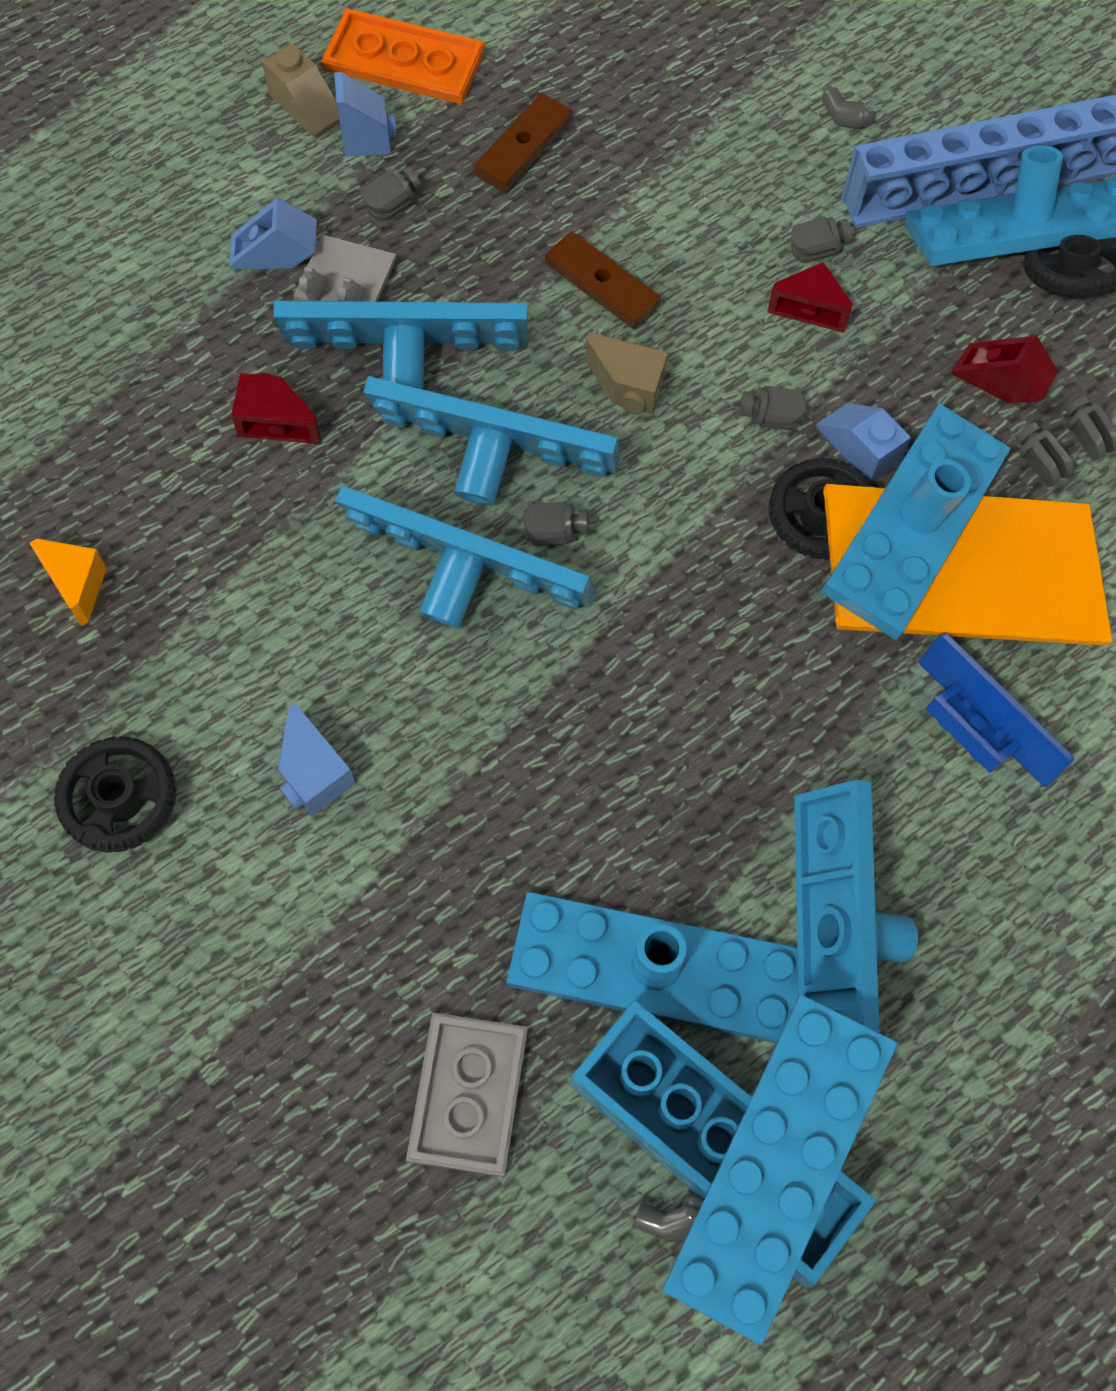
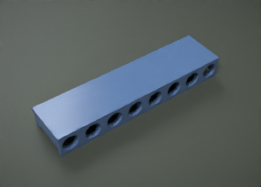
[841,95,1116,228]

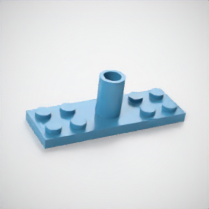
[904,145,1116,266]
[274,301,528,390]
[363,376,620,506]
[820,403,1011,640]
[335,485,596,629]
[794,779,918,1033]
[506,892,798,1044]

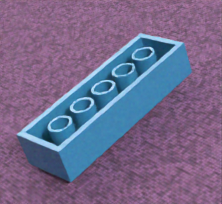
[662,995,898,1346]
[570,1000,876,1288]

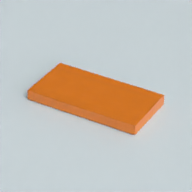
[321,8,485,105]

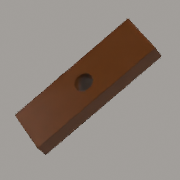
[474,92,572,192]
[545,231,661,329]

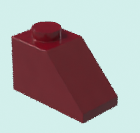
[951,335,1058,404]
[231,372,321,444]

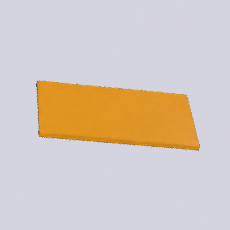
[823,484,1113,645]

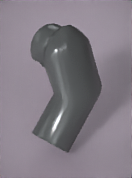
[821,87,874,128]
[632,1195,704,1242]

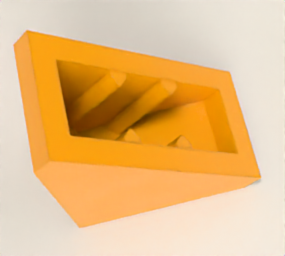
[30,539,107,626]

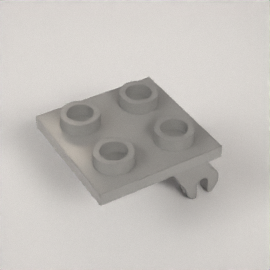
[293,234,396,302]

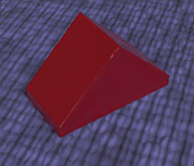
[767,262,853,333]

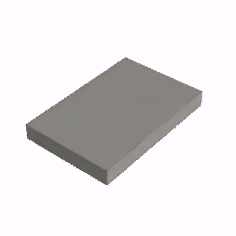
[406,1012,528,1178]

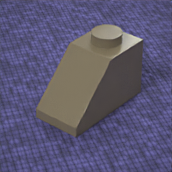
[262,43,340,138]
[586,332,668,414]

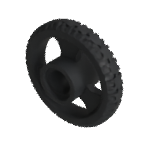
[1024,235,1116,298]
[769,458,874,560]
[54,736,177,853]

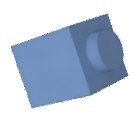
[334,72,397,157]
[229,197,318,269]
[816,403,911,483]
[278,703,355,817]

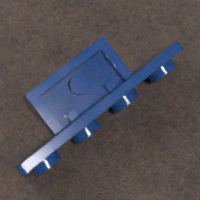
[919,633,1074,787]

